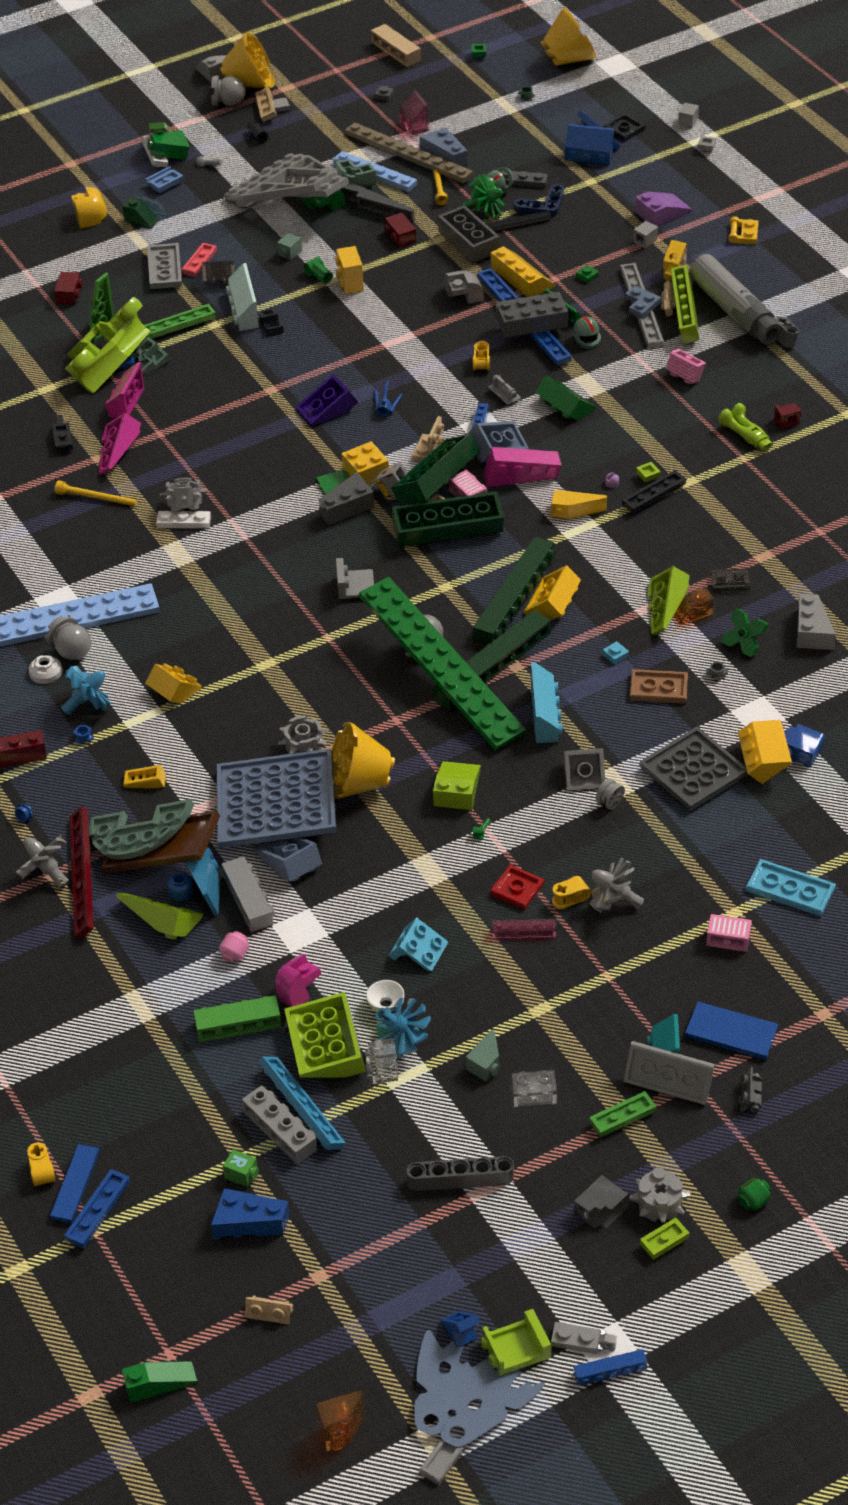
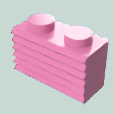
[665,349,706,384]

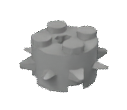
[160,478,208,511]
[278,715,328,754]
[629,1168,691,1223]

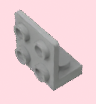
[336,558,374,599]

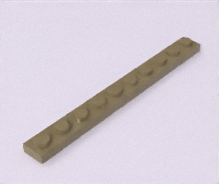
[345,123,473,183]

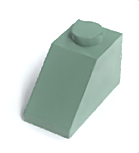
[466,1030,500,1082]

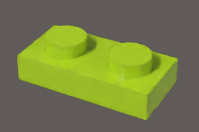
[640,1218,690,1260]

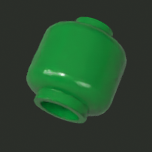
[737,1177,771,1211]

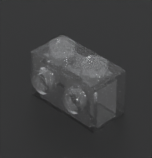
[365,1038,398,1084]
[512,1070,557,1107]

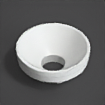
[29,655,63,684]
[366,980,405,1012]

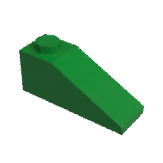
[122,1362,198,1403]

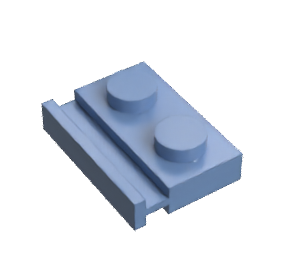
[145,166,184,193]

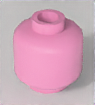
[219,931,249,963]

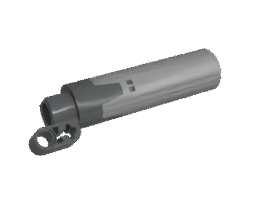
[689,254,799,348]

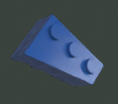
[211,1188,290,1240]

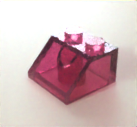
[398,90,429,136]

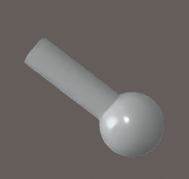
[196,156,223,167]

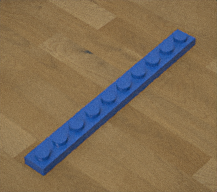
[477,268,572,366]

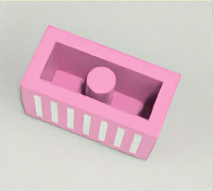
[449,470,487,497]
[706,914,752,952]

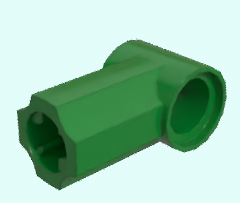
[303,257,333,284]

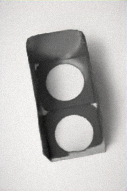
[574,1175,629,1228]

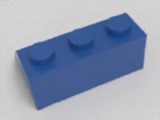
[565,124,614,165]

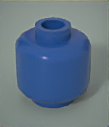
[167,872,194,902]

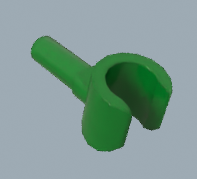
[472,818,491,839]

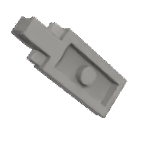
[551,1322,617,1354]

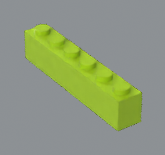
[671,264,700,344]

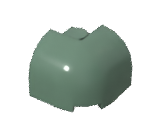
[335,159,376,188]

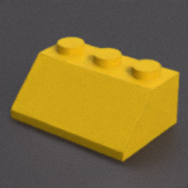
[523,565,581,620]
[738,720,792,784]

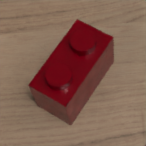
[384,213,416,247]
[54,271,83,305]

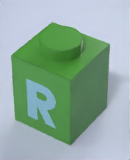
[223,1149,259,1187]

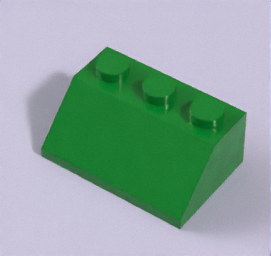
[535,375,597,420]

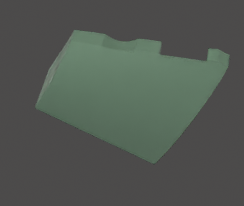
[136,337,171,374]

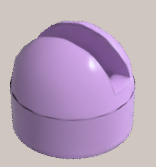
[605,472,619,488]

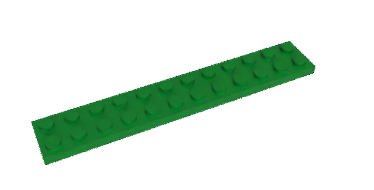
[359,577,526,751]

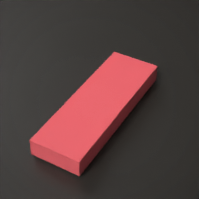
[181,243,217,277]

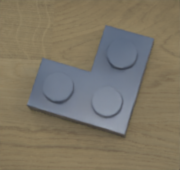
[625,286,661,318]

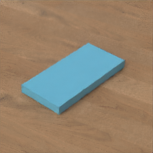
[746,859,836,917]

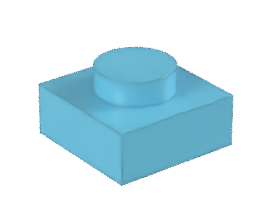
[603,641,629,665]

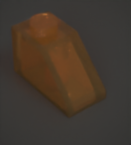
[674,587,714,625]

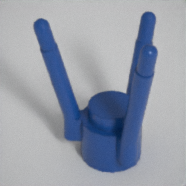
[374,381,402,416]

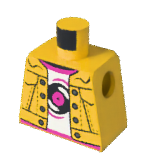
[663,240,687,281]

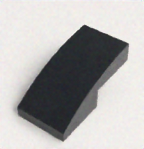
[258,308,284,335]

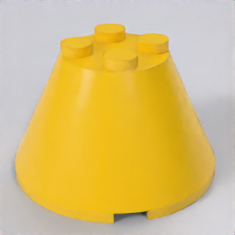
[540,7,597,67]
[220,31,275,89]
[331,722,395,799]

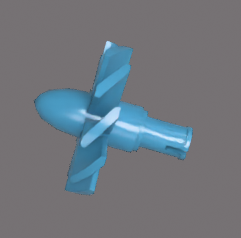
[61,666,111,715]
[375,998,431,1058]

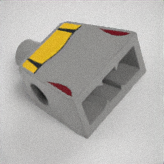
[373,462,407,500]

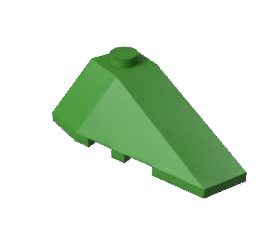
[89,273,114,343]

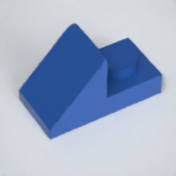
[440,1311,480,1347]

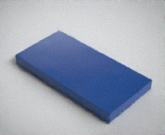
[685,1002,778,1060]

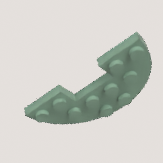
[89,799,194,860]

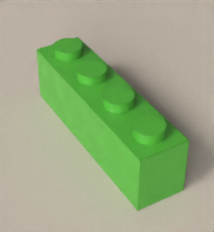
[193,995,281,1043]

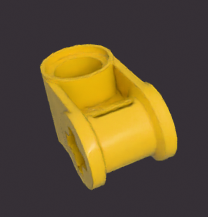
[473,341,490,371]
[552,876,592,909]
[27,1142,56,1187]

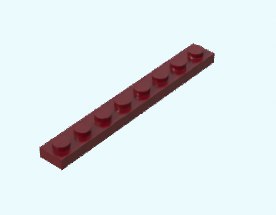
[69,806,94,939]

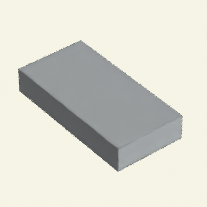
[419,1439,465,1485]

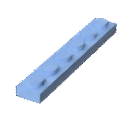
[333,151,417,192]

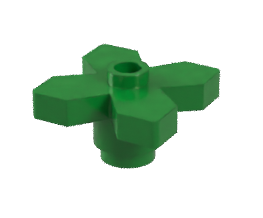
[721,609,768,657]

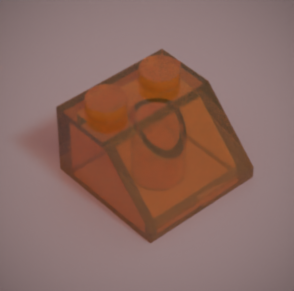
[316,1390,365,1451]

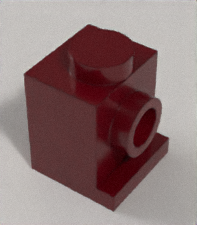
[774,403,802,429]

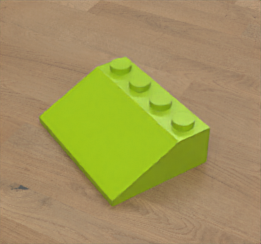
[284,992,366,1078]

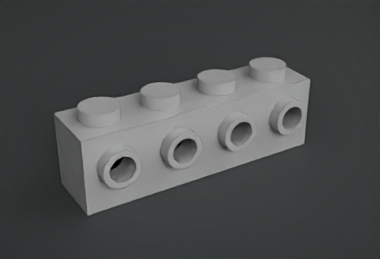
[242,1085,317,1165]

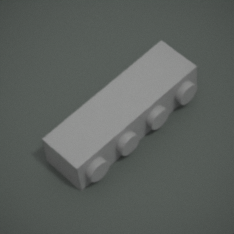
[222,856,275,932]

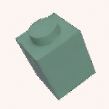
[277,233,302,260]

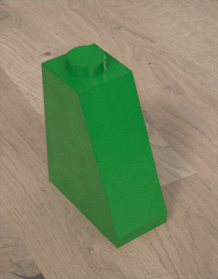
[147,130,190,160]

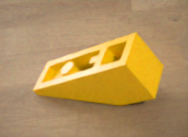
[551,490,607,519]

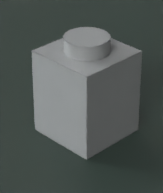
[678,103,699,128]
[633,221,658,249]

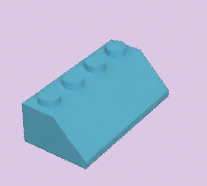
[531,662,562,743]

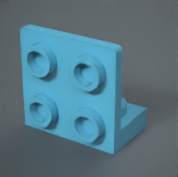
[389,918,448,972]

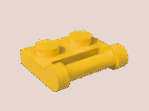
[728,217,758,245]

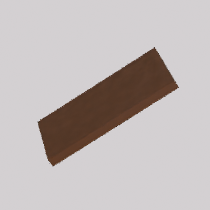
[101,810,220,874]

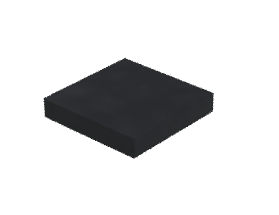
[603,113,646,142]

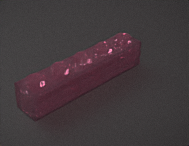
[492,919,556,938]

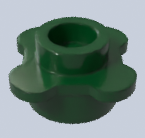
[518,86,535,100]

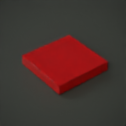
[490,865,545,911]

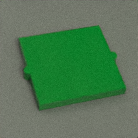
[316,469,349,495]

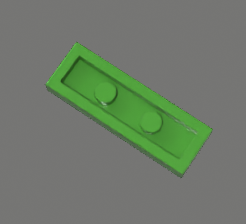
[149,122,170,134]
[589,1091,656,1138]

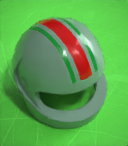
[487,167,514,194]
[573,316,601,349]

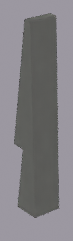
[339,182,415,223]

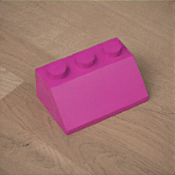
[105,362,144,418]

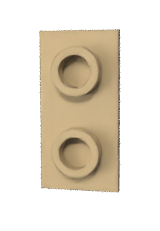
[245,1295,293,1325]

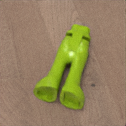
[718,403,773,451]

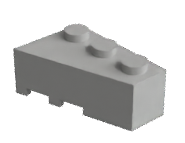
[797,593,836,650]

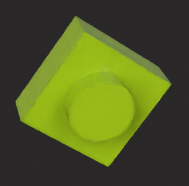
[636,462,660,483]

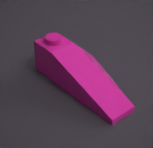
[99,413,141,475]

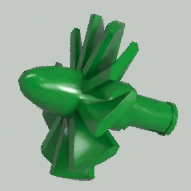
[463,174,505,220]

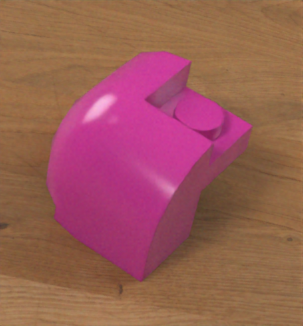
[275,954,322,1007]

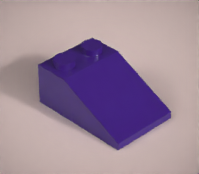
[296,374,358,426]

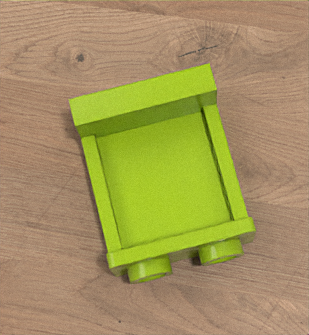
[480,1309,551,1376]

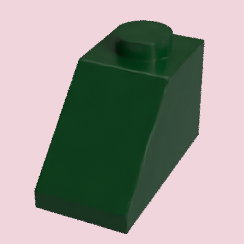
[123,198,159,229]

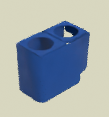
[784,724,825,767]

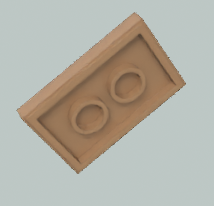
[630,669,688,704]

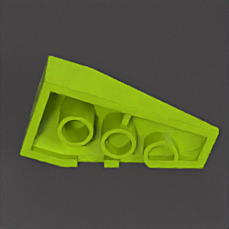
[647,566,690,635]
[116,893,203,939]

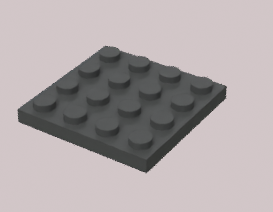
[639,726,748,811]

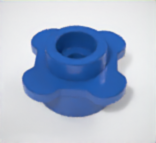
[73,725,94,743]

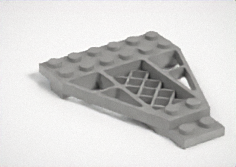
[224,153,349,207]

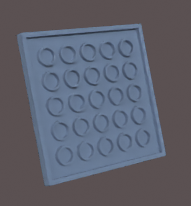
[217,749,337,848]

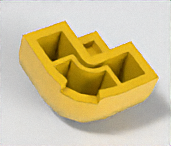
[71,187,107,229]

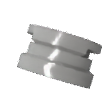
[596,779,625,810]

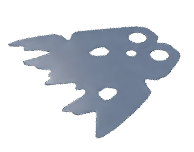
[414,1330,545,1447]

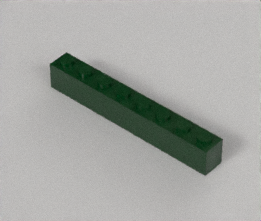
[473,537,556,645]
[433,610,551,712]

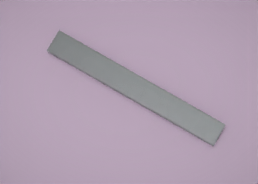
[620,263,664,348]

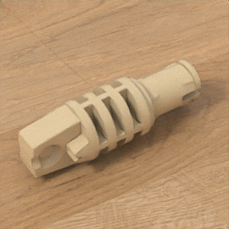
[661,281,676,317]

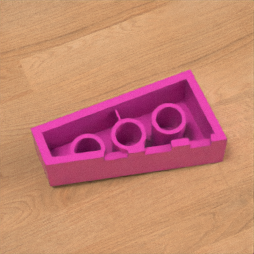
[483,447,562,487]

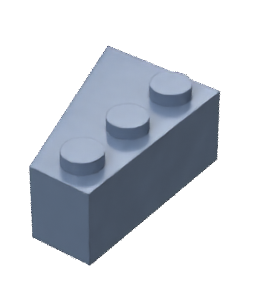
[419,128,468,167]

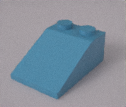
[185,847,221,917]

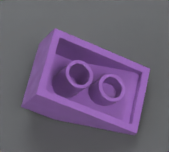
[635,191,692,226]

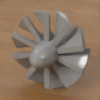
[16,835,69,888]
[590,857,644,912]

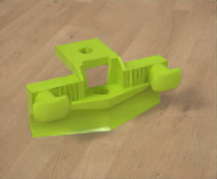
[65,297,151,394]

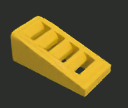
[123,765,166,788]

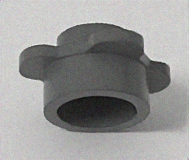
[706,662,728,680]

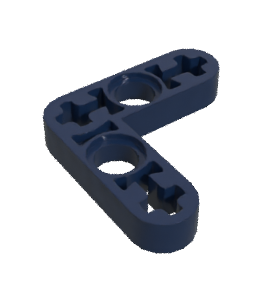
[514,184,564,217]

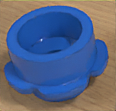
[15,804,33,822]

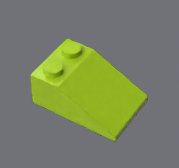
[433,761,481,810]

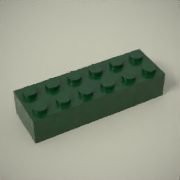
[391,433,479,506]
[392,492,504,547]

